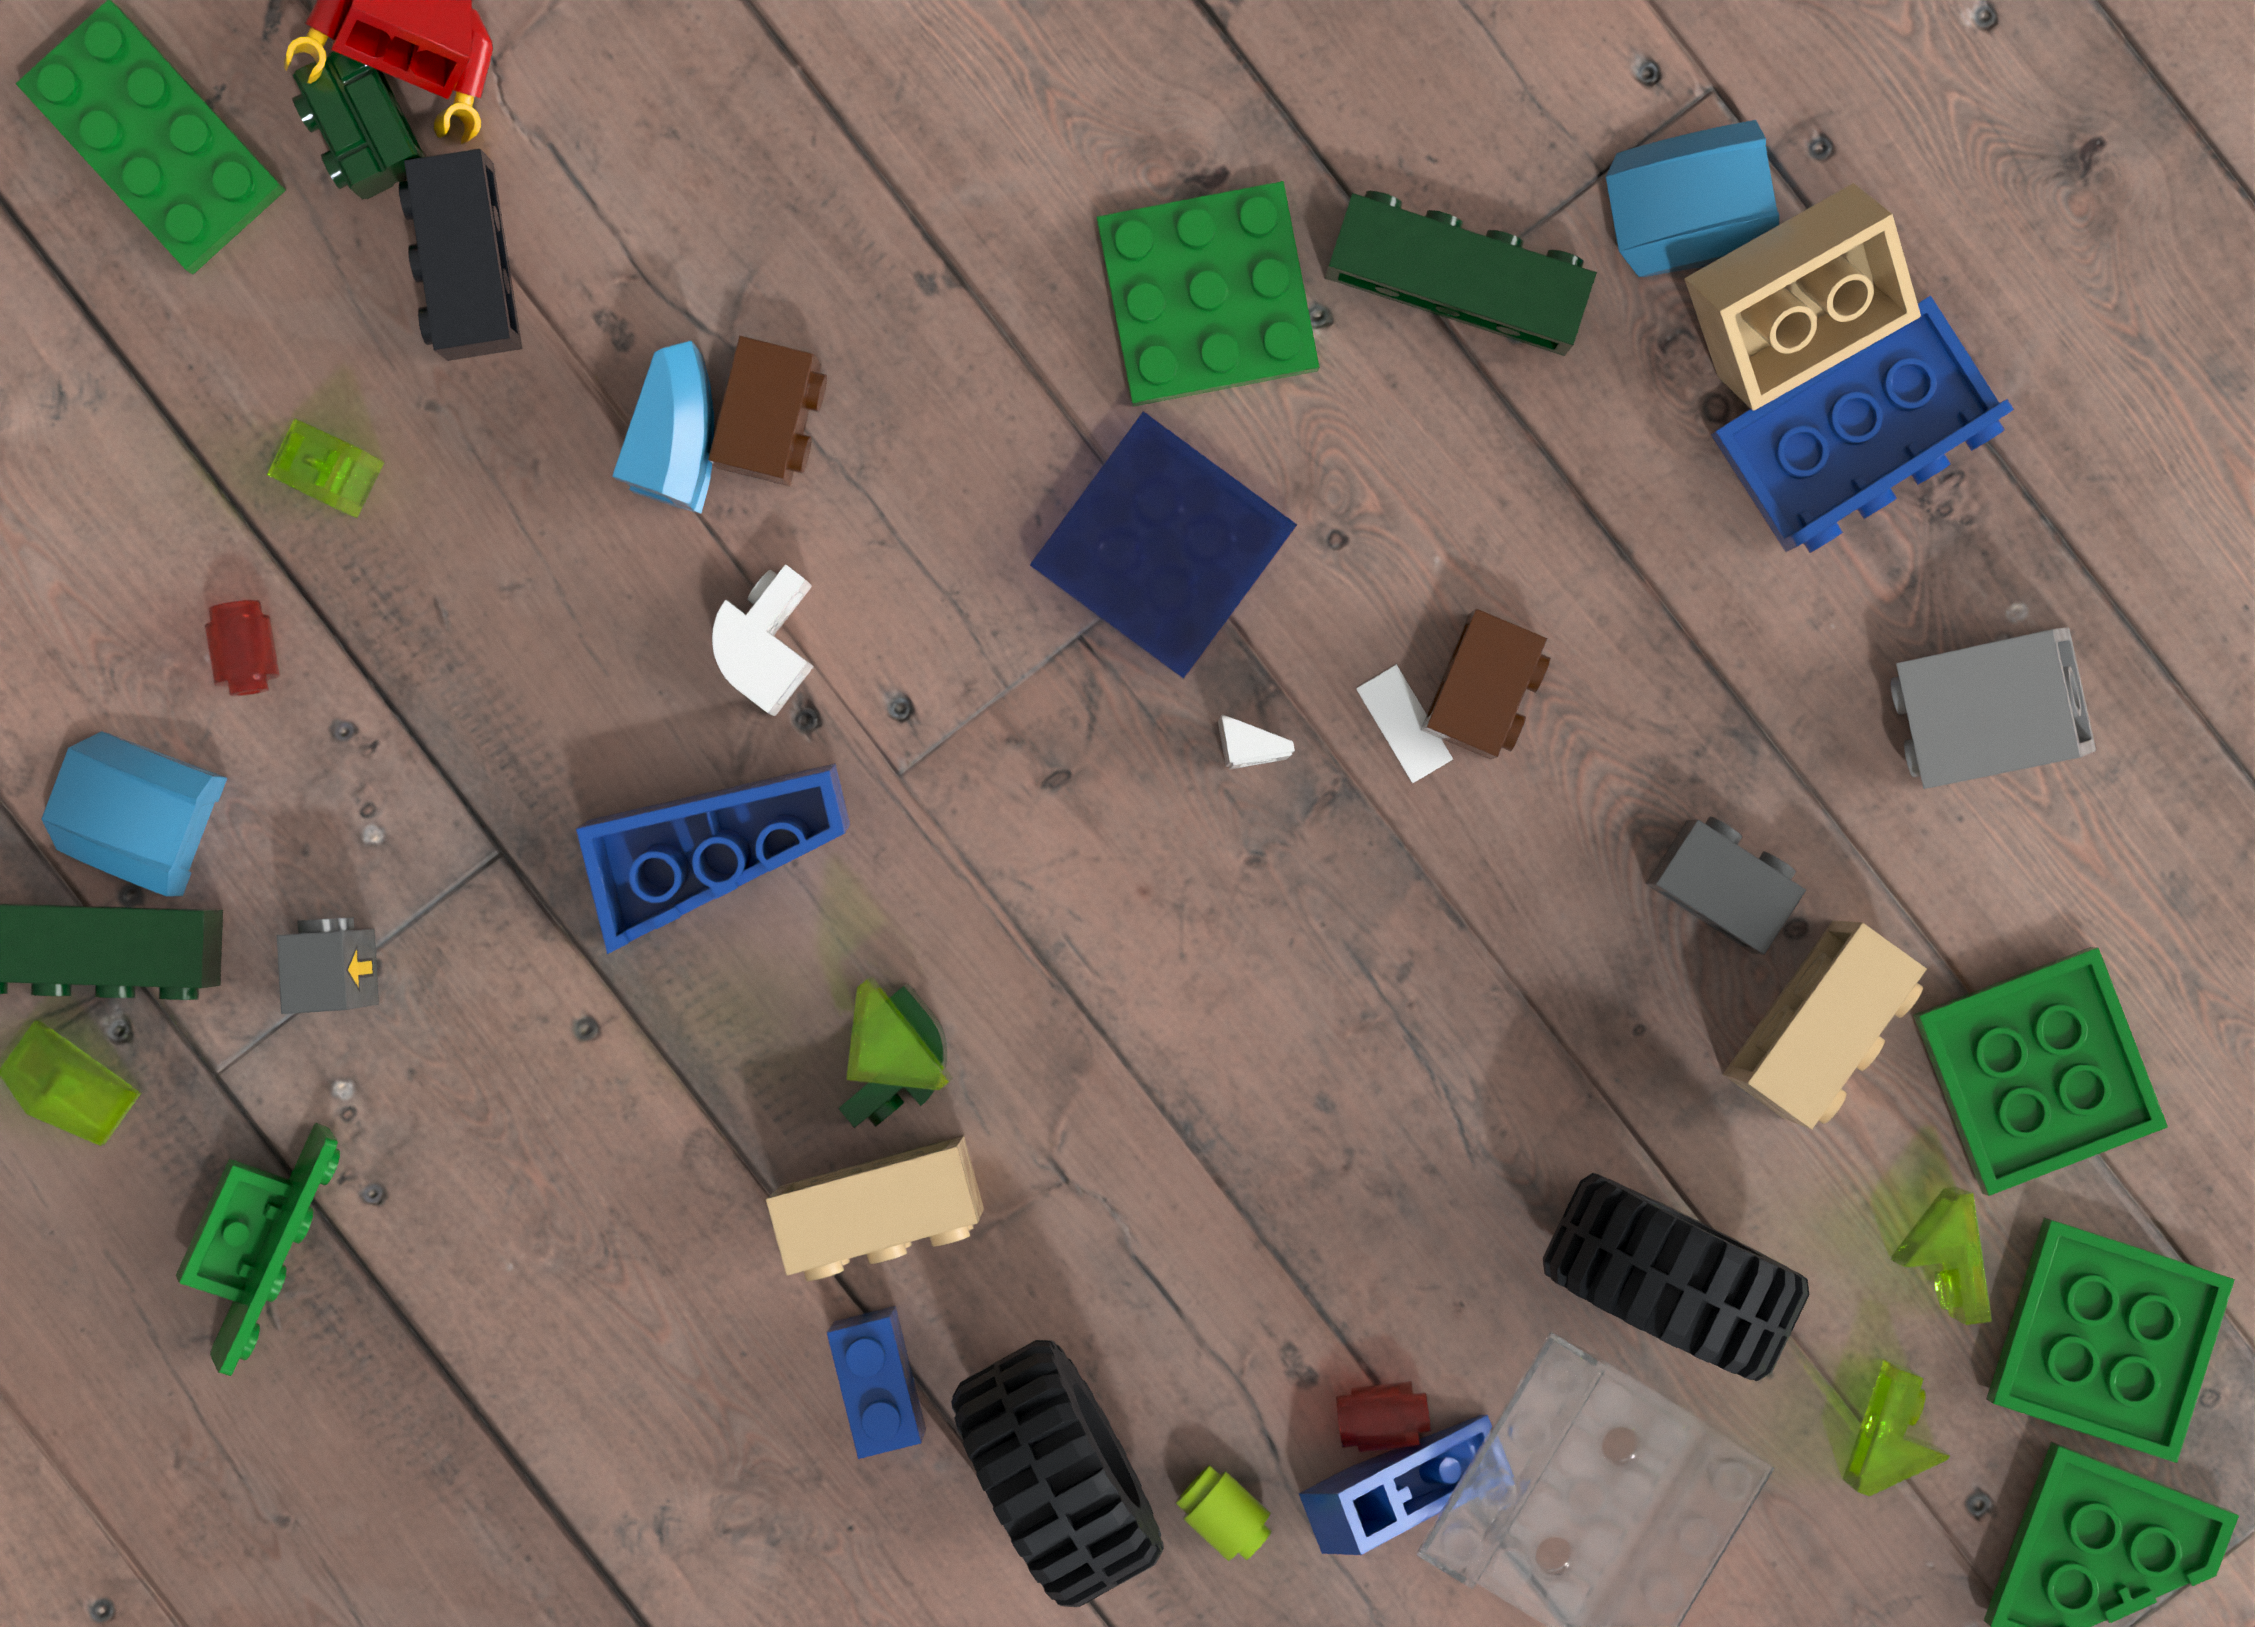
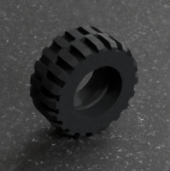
[1543,1173,1810,1381]
[951,1340,1164,1607]

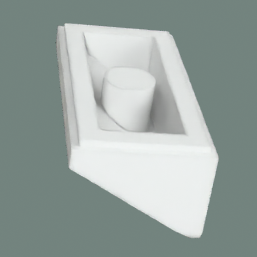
[1218,715,1295,769]

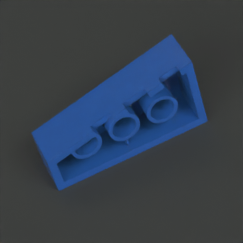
[576,763,850,954]

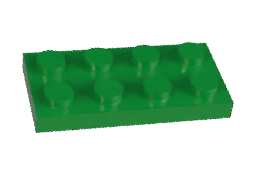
[15,0,286,274]

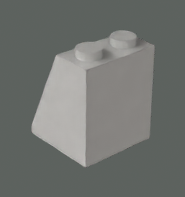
[1891,627,2096,789]

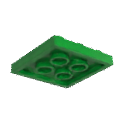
[1097,181,1320,407]
[1913,947,2168,1196]
[1986,1217,2235,1463]

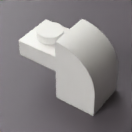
[712,564,814,716]

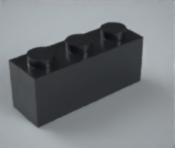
[399,149,522,361]

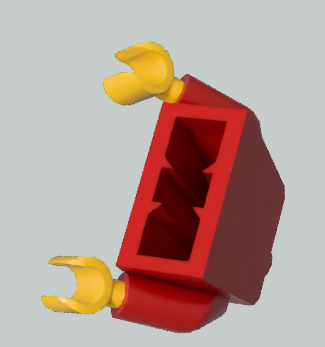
[284,0,493,144]

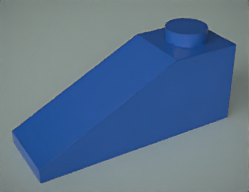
[1299,1415,1510,1555]

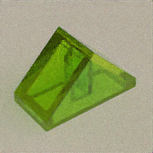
[267,418,385,518]
[846,977,953,1090]
[0,1020,142,1146]

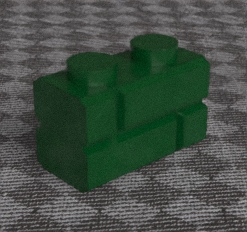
[292,51,425,200]

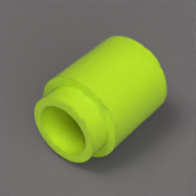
[1175,1465,1272,1561]

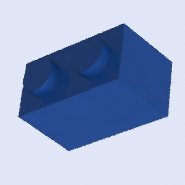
[827,1306,926,1459]

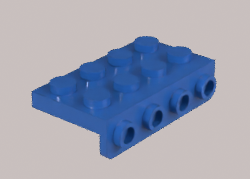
[1711,295,2014,553]

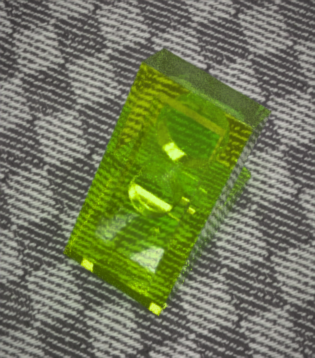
[1891,1187,1992,1325]
[1842,1359,1950,1496]

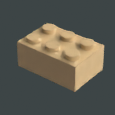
[1684,183,1921,411]
[1722,921,1927,1129]
[766,1136,984,1281]

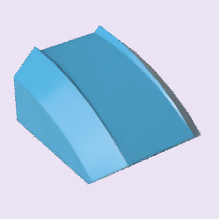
[1606,120,1780,277]
[612,341,714,514]
[41,731,227,897]

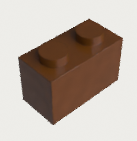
[708,335,827,487]
[1421,609,1551,760]

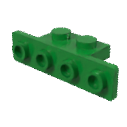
[176,1123,340,1376]

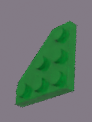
[1983,1441,2239,1627]

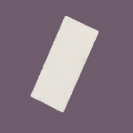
[1356,664,1453,783]

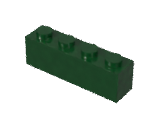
[1325,190,1597,356]
[0,904,223,1000]

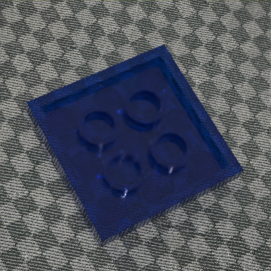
[1030,411,1297,680]

